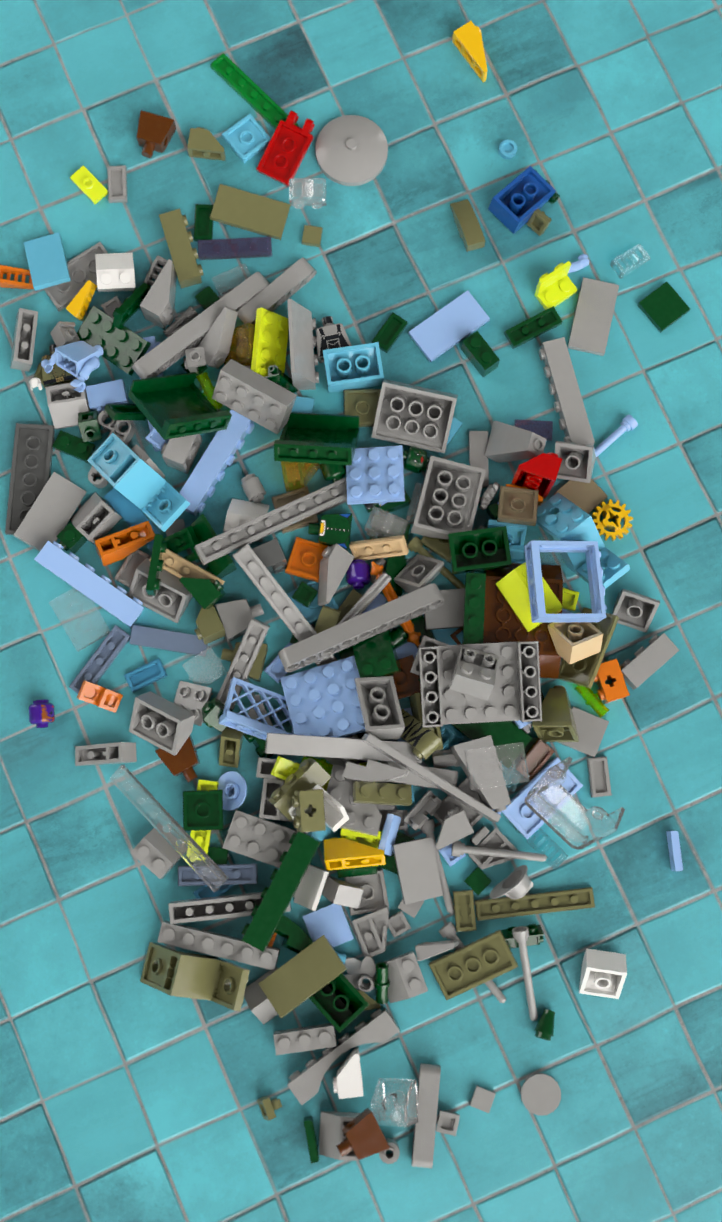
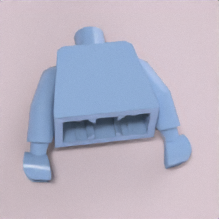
[41,341,103,392]

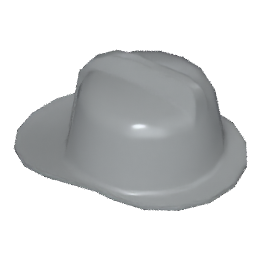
[490,865,534,899]

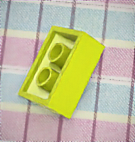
[495,562,563,632]

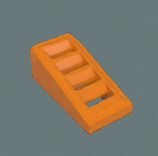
[0,265,34,289]

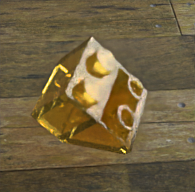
[224,322,255,366]
[281,461,320,492]

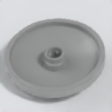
[315,115,388,186]

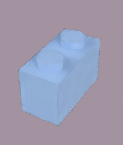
[85,379,129,414]

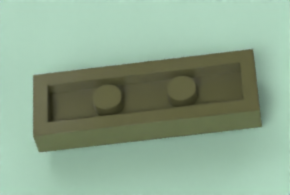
[353,781,412,806]

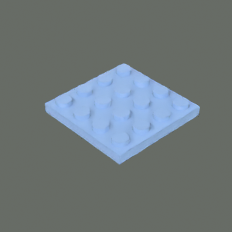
[280,656,366,738]

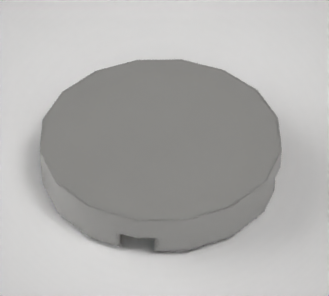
[520,1073,561,1116]

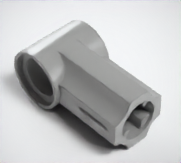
[432,749,460,768]

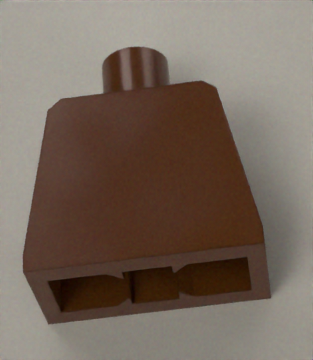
[137,110,176,158]
[155,735,200,783]
[336,1108,390,1160]

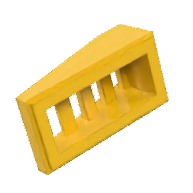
[66,280,97,321]

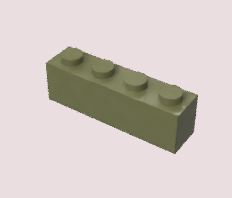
[159,209,204,289]

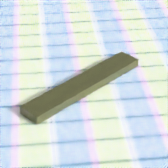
[474,887,595,921]

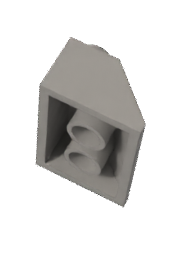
[128,558,192,623]
[354,676,405,740]
[129,691,196,756]

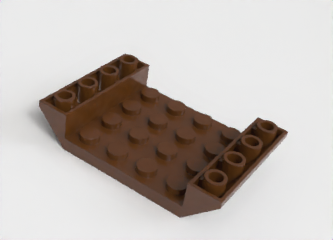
[483,563,563,679]

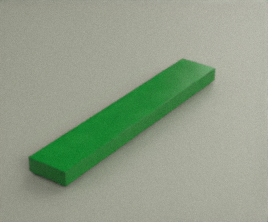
[210,53,298,130]

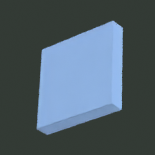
[303,904,354,947]

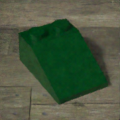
[352,629,402,678]

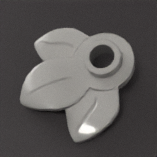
[344,955,376,992]

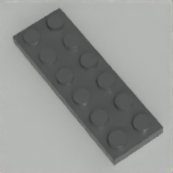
[5,423,55,535]

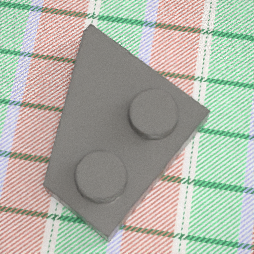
[468,828,518,870]
[352,906,389,957]

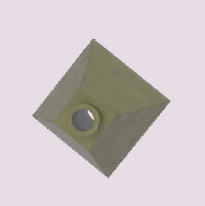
[532,685,579,742]

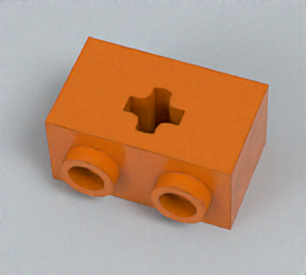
[594,659,629,704]

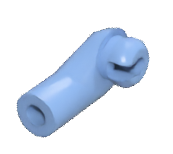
[568,254,590,273]

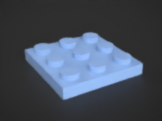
[346,445,405,505]

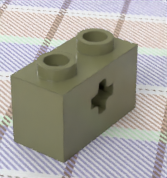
[292,789,326,833]

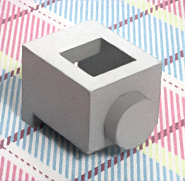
[50,321,80,347]

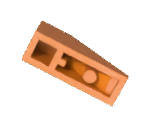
[94,521,155,567]

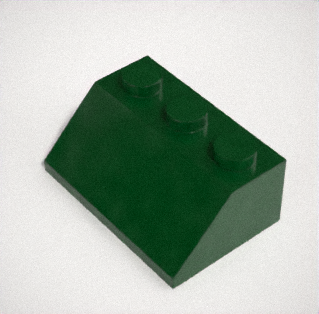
[190,514,237,578]
[448,526,512,575]
[309,974,370,1033]

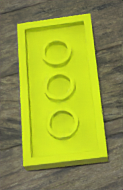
[251,307,289,377]

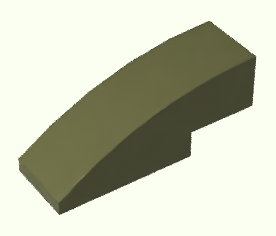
[450,199,485,252]

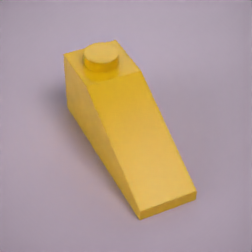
[452,21,487,82]
[323,837,386,871]

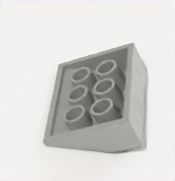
[287,299,319,390]
[371,379,458,454]
[411,456,486,539]

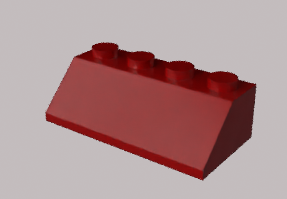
[511,452,562,499]

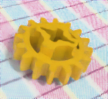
[591,499,633,541]

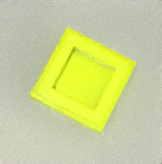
[562,588,580,611]

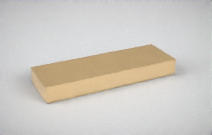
[349,535,409,560]

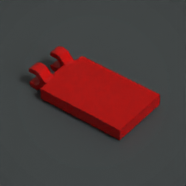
[256,110,315,187]

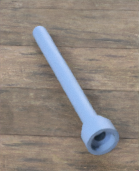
[595,414,638,457]

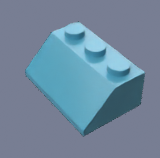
[323,342,384,393]

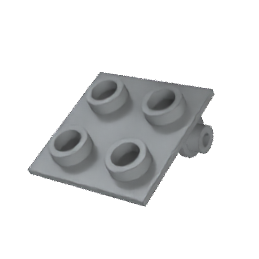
[173,681,213,726]

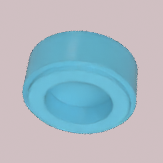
[498,139,517,159]

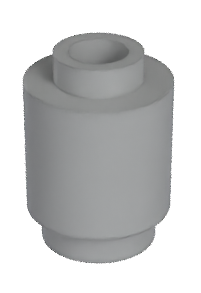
[241,473,266,503]
[379,1138,400,1164]

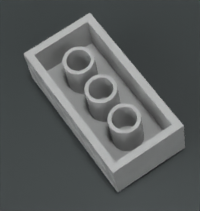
[212,359,297,434]
[222,810,298,867]

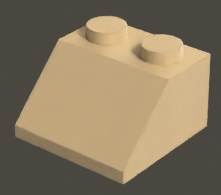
[548,612,603,665]

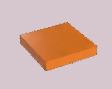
[285,537,330,583]

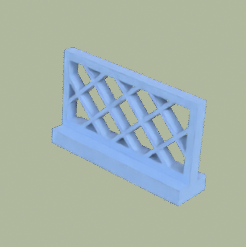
[218,677,295,741]

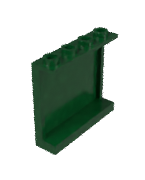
[128,372,232,440]
[274,412,360,465]

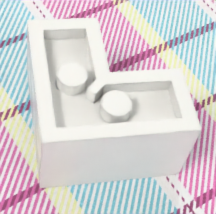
[288,784,349,834]

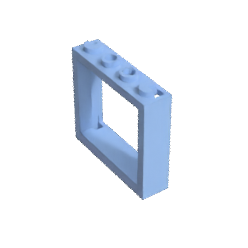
[524,541,607,623]

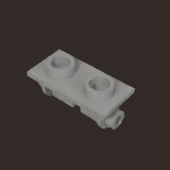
[403,790,442,831]

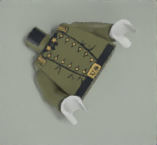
[29,344,89,391]

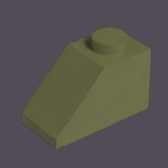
[187,127,226,161]
[194,605,226,645]
[219,727,244,768]

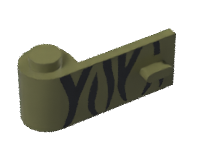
[401,709,442,760]

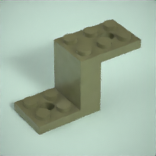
[140,942,250,1011]

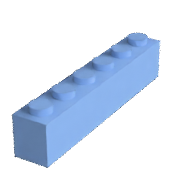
[179,409,255,517]
[34,541,144,628]

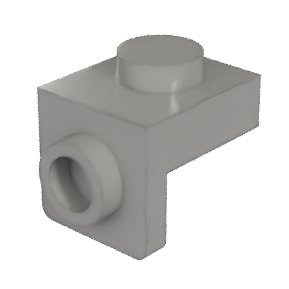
[184,347,206,374]

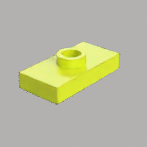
[70,166,108,205]

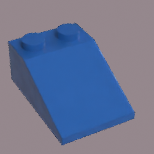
[488,166,556,234]

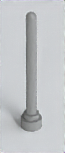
[420,819,454,913]
[451,841,547,862]
[438,921,506,1003]
[512,926,538,1021]

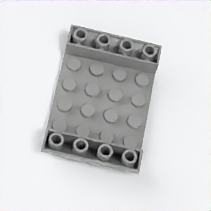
[419,641,542,727]

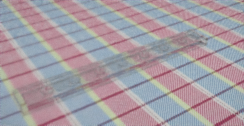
[110,764,228,893]

